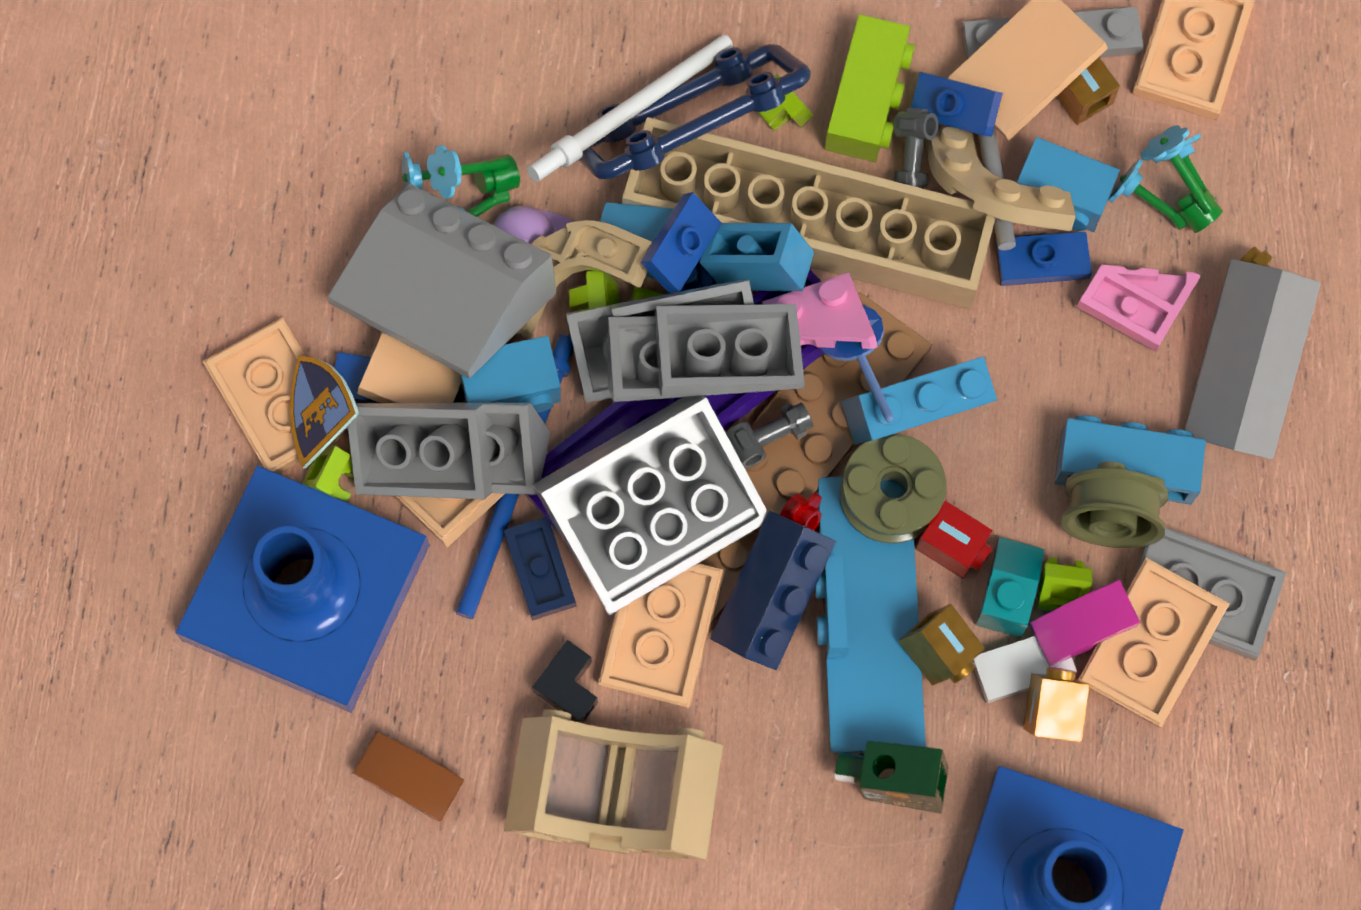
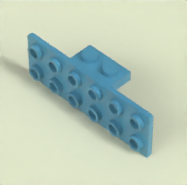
[815,477,926,754]

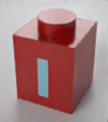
[916,501,993,579]

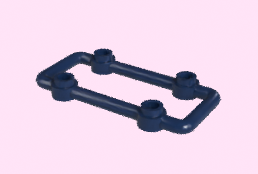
[579,44,811,179]

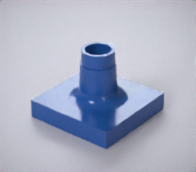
[175,465,430,713]
[951,766,1184,910]

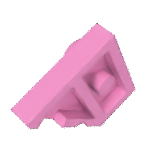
[1077,265,1201,352]
[762,272,878,349]

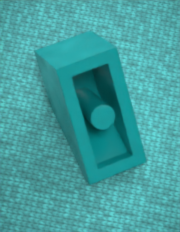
[976,537,1045,638]

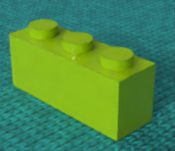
[825,14,915,163]

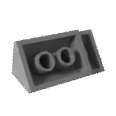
[1184,259,1321,460]
[566,279,754,403]
[608,304,805,402]
[348,402,551,500]

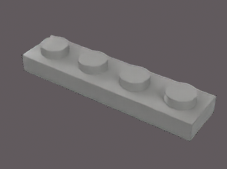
[962,7,1143,60]

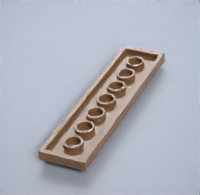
[698,291,932,625]

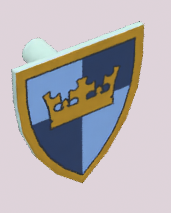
[290,356,359,469]

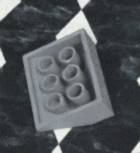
[328,184,557,379]
[532,396,768,615]

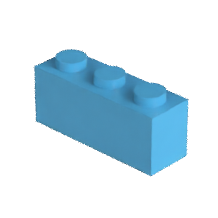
[841,356,998,445]
[1054,415,1206,505]

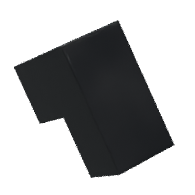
[532,640,598,723]

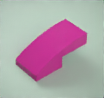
[1030,580,1140,667]

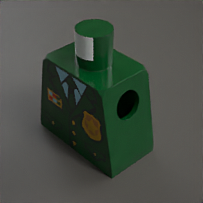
[835,741,949,814]

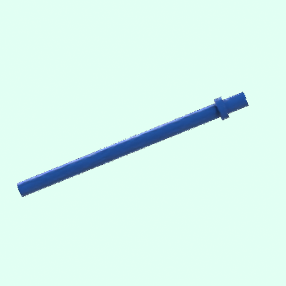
[456,334,574,620]

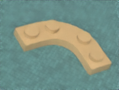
[925,127,1076,231]
[517,220,653,339]

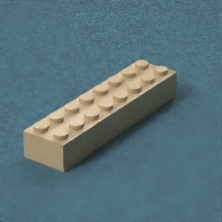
[622,117,996,309]

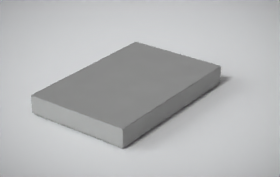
[1134,528,1287,661]

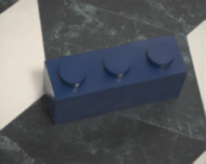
[710,510,836,671]

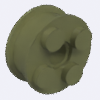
[840,434,946,544]
[1061,461,1169,548]

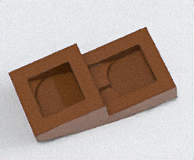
[352,732,464,822]

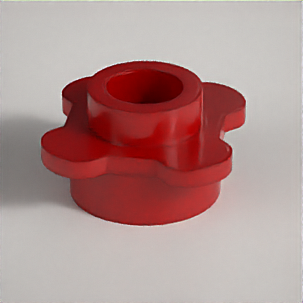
[780,493,822,530]

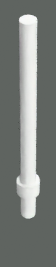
[527,34,733,182]

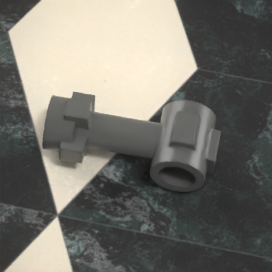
[894,108,938,189]
[726,402,814,469]

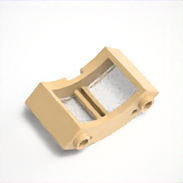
[504,710,723,860]

